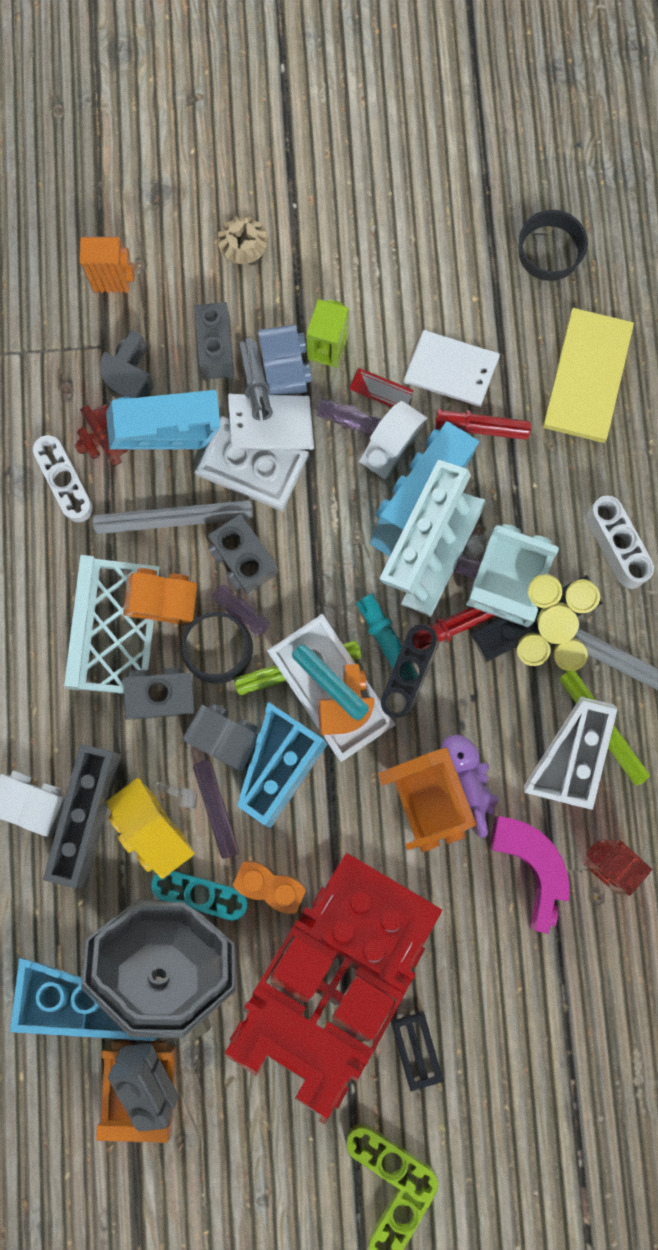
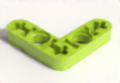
[347,1124,438,1250]

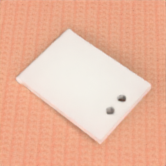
[403,330,500,407]
[228,394,314,450]

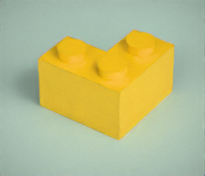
[106,777,195,879]

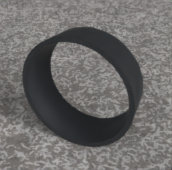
[519,210,588,281]
[182,612,253,684]

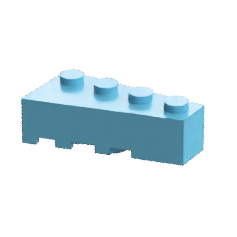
[10,958,158,1041]

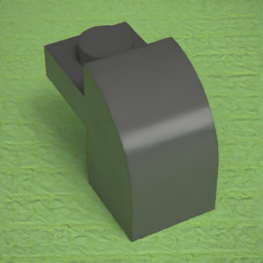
[100,330,154,399]

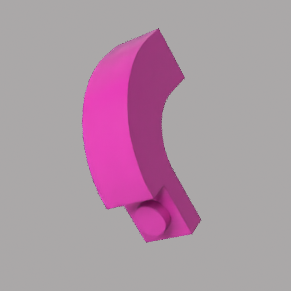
[488,816,570,934]

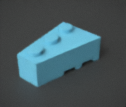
[106,390,220,449]
[237,702,328,828]

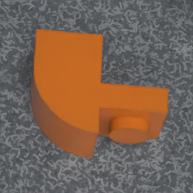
[318,664,375,735]

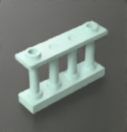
[379,460,486,617]

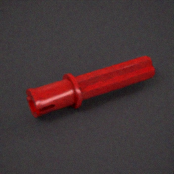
[434,409,531,440]
[414,607,495,650]

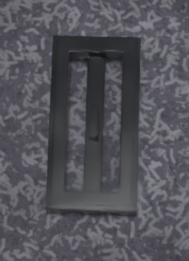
[391,1010,444,1092]

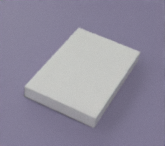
[195,416,309,512]

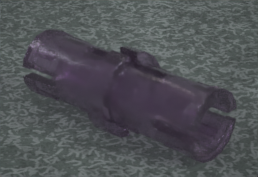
[316,397,382,436]

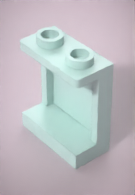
[466,524,559,627]

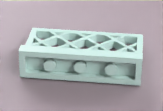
[64,555,160,694]

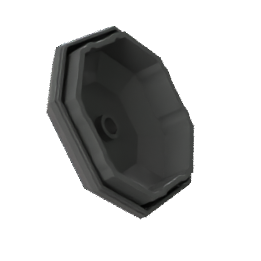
[81,899,236,1038]

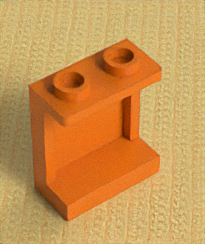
[377,747,476,853]
[96,1039,176,1143]

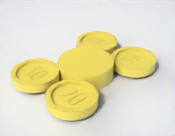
[517,574,600,671]

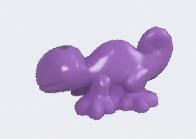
[441,735,498,838]

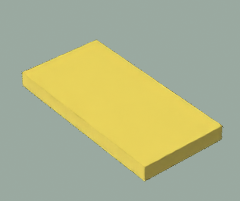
[543,308,634,443]

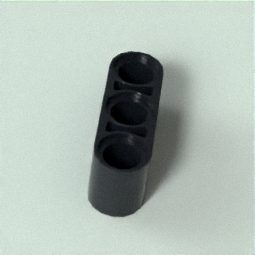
[380,624,439,718]

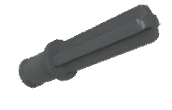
[239,337,273,421]

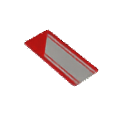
[349,368,414,407]

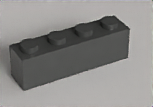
[43,744,122,888]

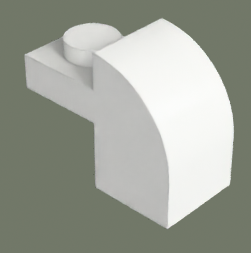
[359,401,428,479]

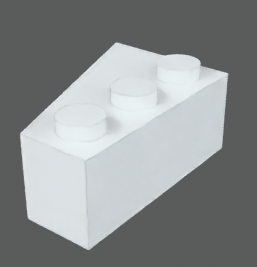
[524,697,617,810]

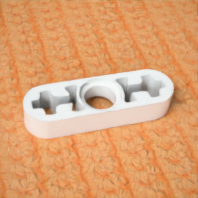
[33,435,93,522]

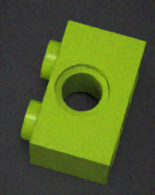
[306,299,349,368]

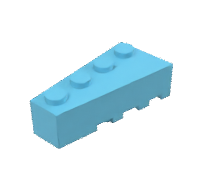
[370,421,480,557]

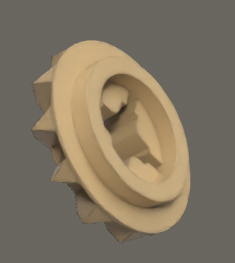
[218,215,267,264]

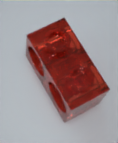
[583,840,653,896]

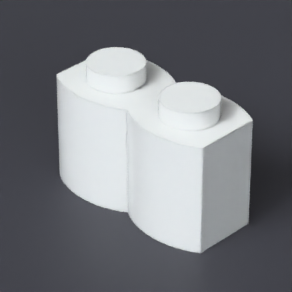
[0,770,65,837]

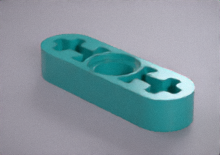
[151,870,249,920]

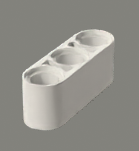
[587,496,654,589]

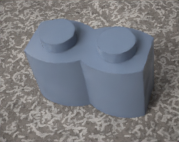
[258,324,312,395]

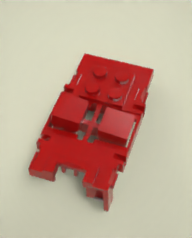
[224,852,443,1125]

